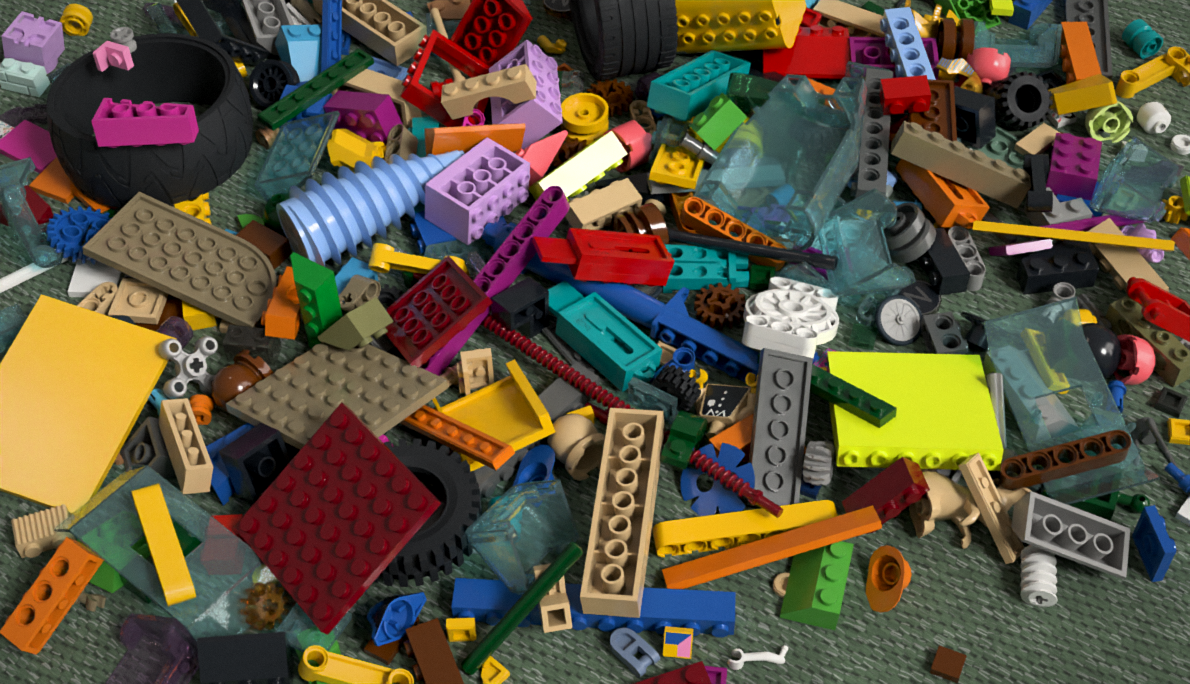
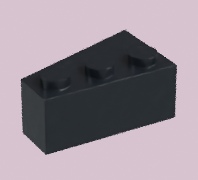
[1016,241,1099,295]

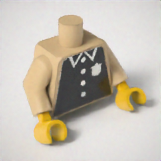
[689,369,758,439]

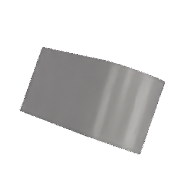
[948,226,986,291]

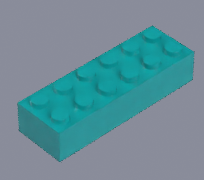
[647,50,751,121]

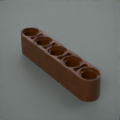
[998,430,1131,491]

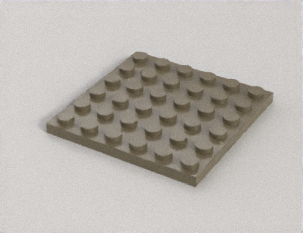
[226,342,448,450]

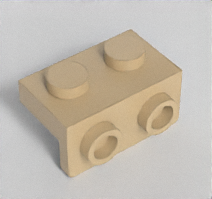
[456,348,494,396]

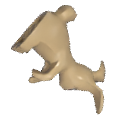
[908,469,1031,549]

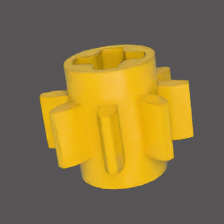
[1160,196,1188,224]

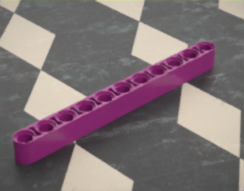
[420,185,570,376]

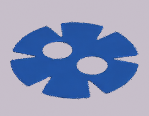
[681,443,755,517]

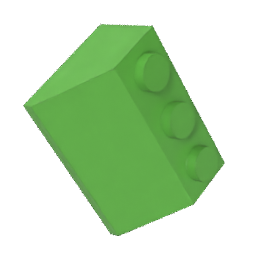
[780,541,854,630]

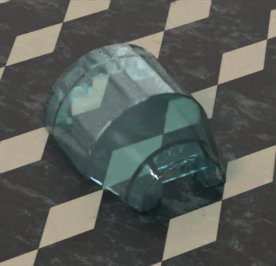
[693,74,867,251]

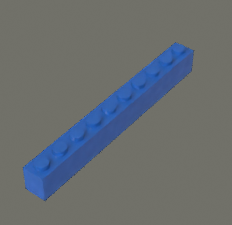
[451,578,736,638]

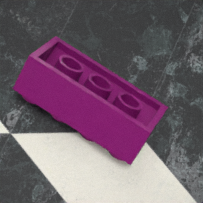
[849,37,940,86]

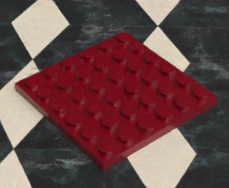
[234,402,441,635]

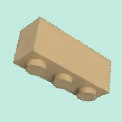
[565,178,643,230]

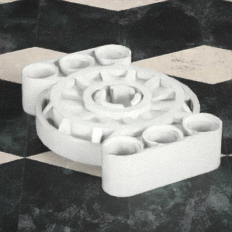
[742,277,839,359]

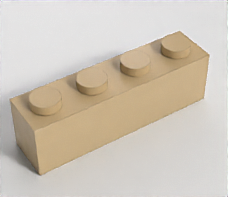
[813,0,885,37]
[1087,218,1169,306]
[158,398,213,494]

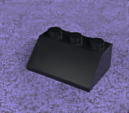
[197,632,294,684]

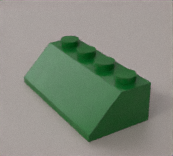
[290,252,343,349]

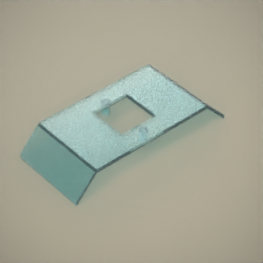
[984,296,1160,505]
[54,465,287,642]

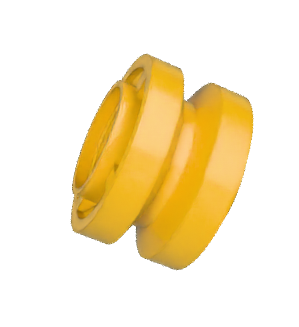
[59,4,93,36]

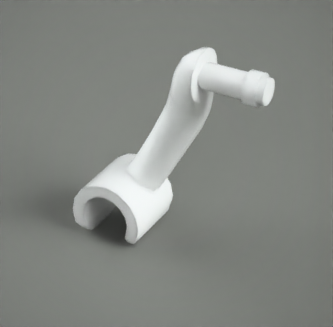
[727,645,788,670]

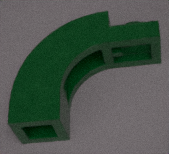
[660,410,707,469]

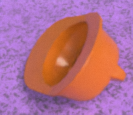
[866,545,912,613]

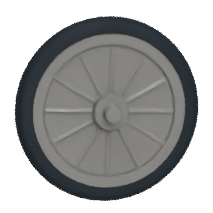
[875,295,923,346]

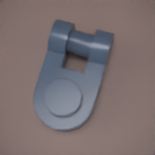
[610,628,660,678]

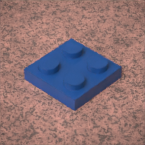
[1132,505,1176,582]

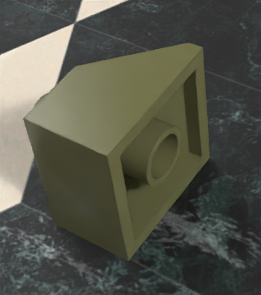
[318,297,394,351]

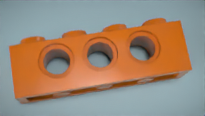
[0,537,104,655]

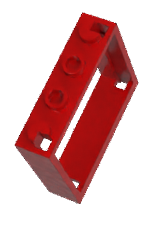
[400,29,490,127]

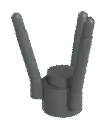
[1130,417,1178,467]

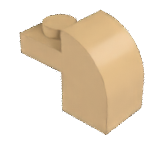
[533,564,572,633]

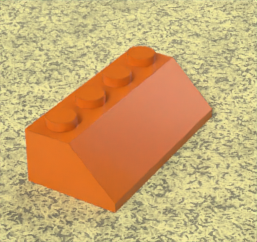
[424,123,525,156]

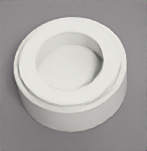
[1170,135,1190,155]

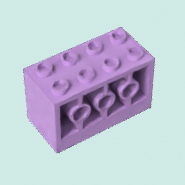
[489,40,563,150]
[425,137,530,245]

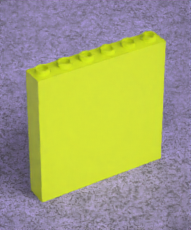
[827,351,1004,471]

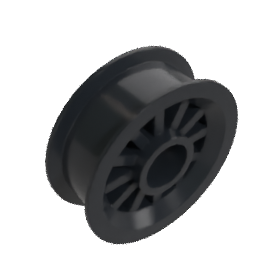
[249,59,300,108]

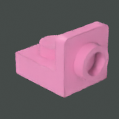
[93,41,134,72]

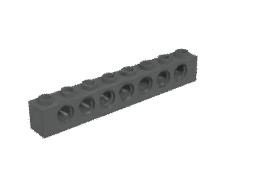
[850,68,893,210]

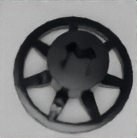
[960,312,1011,351]

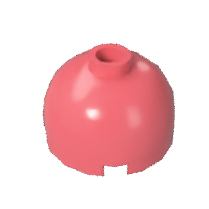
[966,47,1011,87]
[1114,334,1155,385]

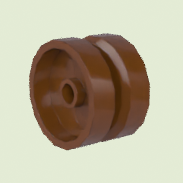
[937,18,975,61]

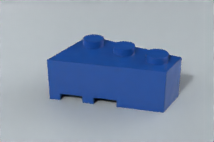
[206,423,255,506]

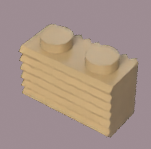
[11,504,76,558]

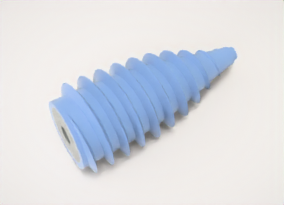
[276,150,465,267]

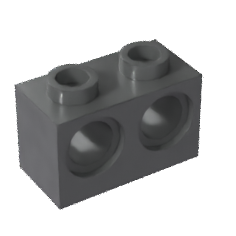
[921,311,968,355]

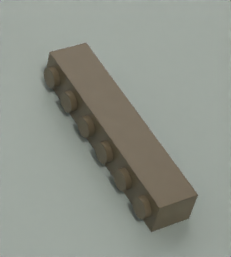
[891,121,1032,208]

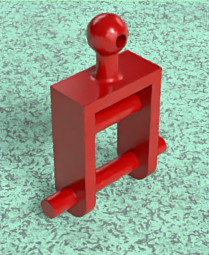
[1126,277,1190,342]

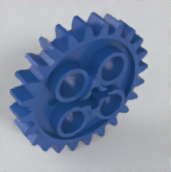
[46,206,113,265]

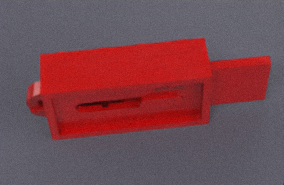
[532,228,675,287]

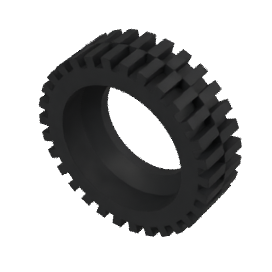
[374,439,483,587]

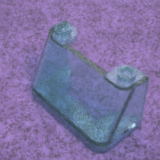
[974,21,1062,68]
[1089,136,1179,223]
[0,157,64,268]
[465,479,580,595]

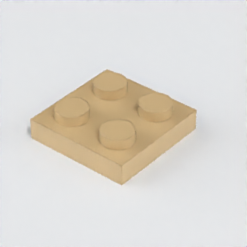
[108,278,169,324]

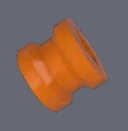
[189,394,215,425]

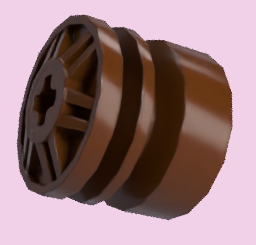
[611,203,669,244]

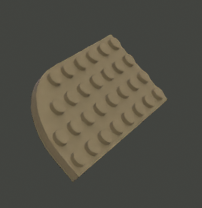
[83,192,277,333]

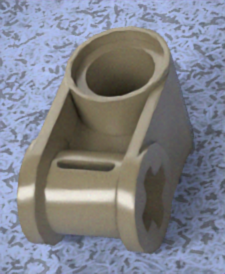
[338,274,381,315]

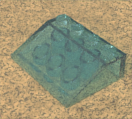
[254,110,340,202]

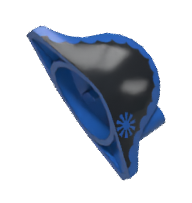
[367,592,427,646]

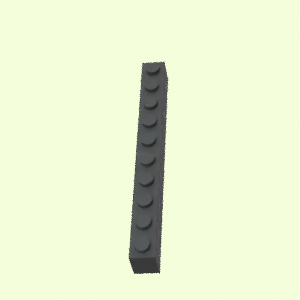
[415,362,600,534]

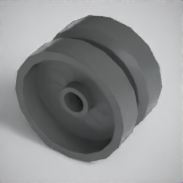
[873,203,937,264]

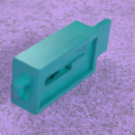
[548,280,663,392]

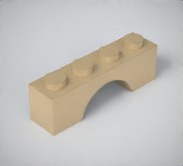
[441,64,537,120]

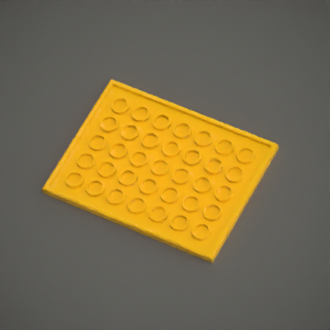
[0,294,177,519]

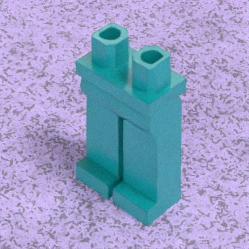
[663,244,749,293]

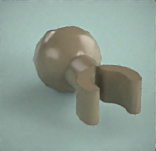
[73,590,106,612]

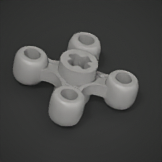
[158,336,218,399]

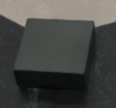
[1154,387,1188,418]

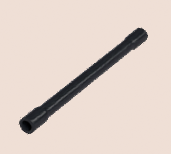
[667,227,838,271]

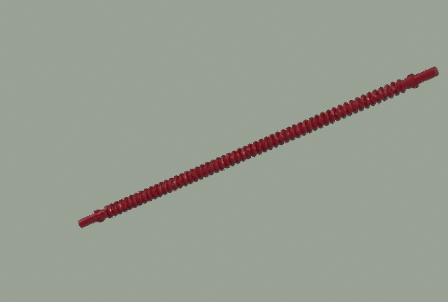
[413,273,783,518]

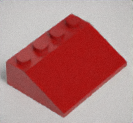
[450,0,533,67]
[762,25,851,79]

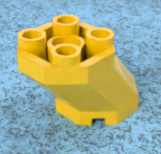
[326,129,386,173]

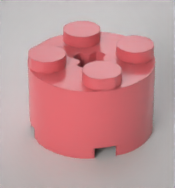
[603,120,653,173]

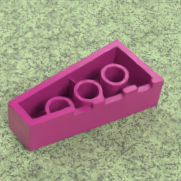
[92,98,199,148]

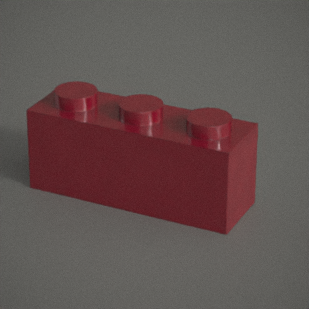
[842,457,930,534]

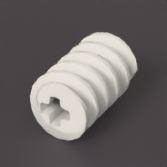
[1020,545,1057,607]

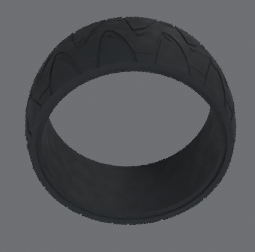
[47,33,253,208]

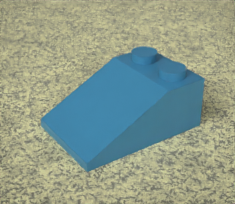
[274,24,322,82]

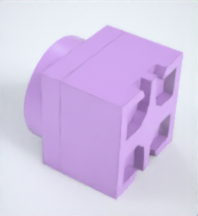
[1,11,65,74]

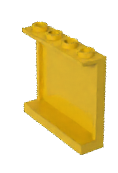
[432,359,555,471]

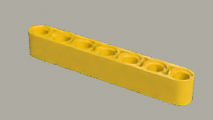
[652,500,838,557]

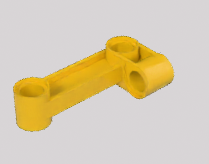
[1115,46,1190,98]
[368,243,469,276]
[298,645,414,684]

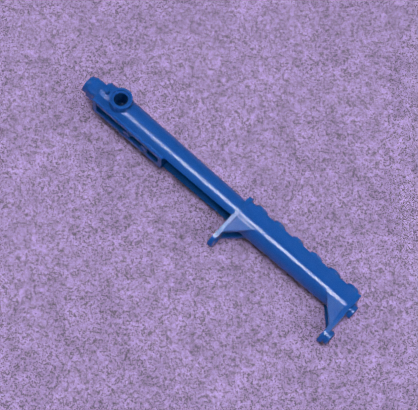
[482,222,820,383]

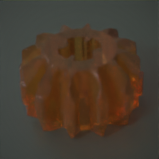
[240,582,289,630]

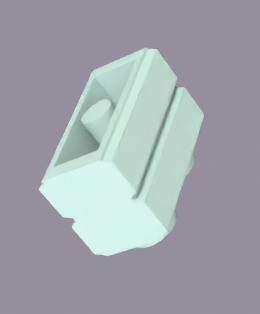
[0,58,50,97]

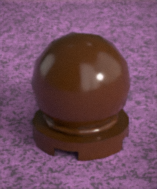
[211,349,273,412]

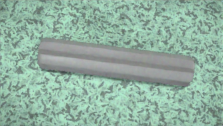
[987,373,1007,449]

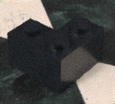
[491,277,549,339]

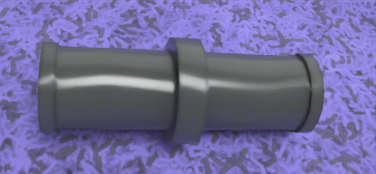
[678,133,726,169]

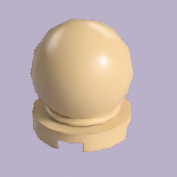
[547,413,605,481]

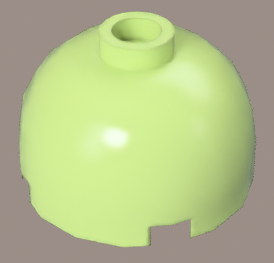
[1085,100,1133,143]

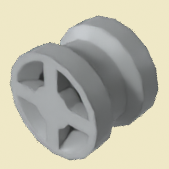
[110,27,137,53]

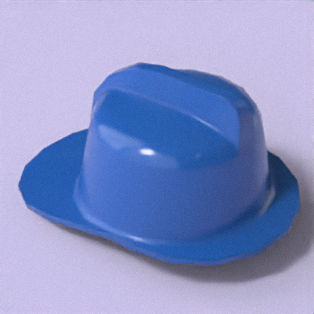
[512,445,555,505]

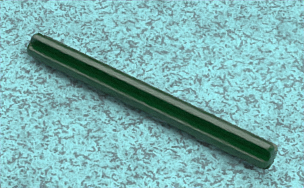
[461,542,583,675]

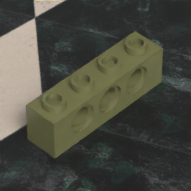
[1105,295,1190,388]

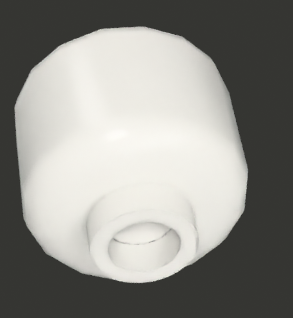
[1137,102,1171,134]

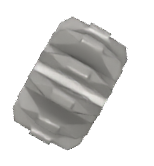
[803,441,835,486]

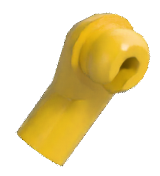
[537,35,567,54]

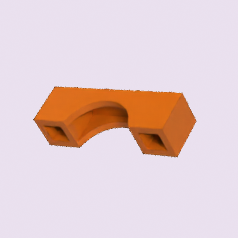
[261,266,301,340]

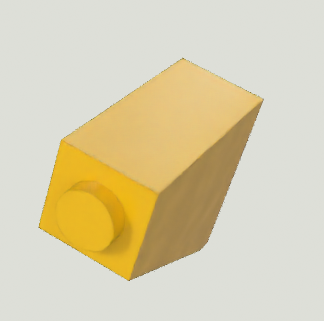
[1048,74,1117,115]

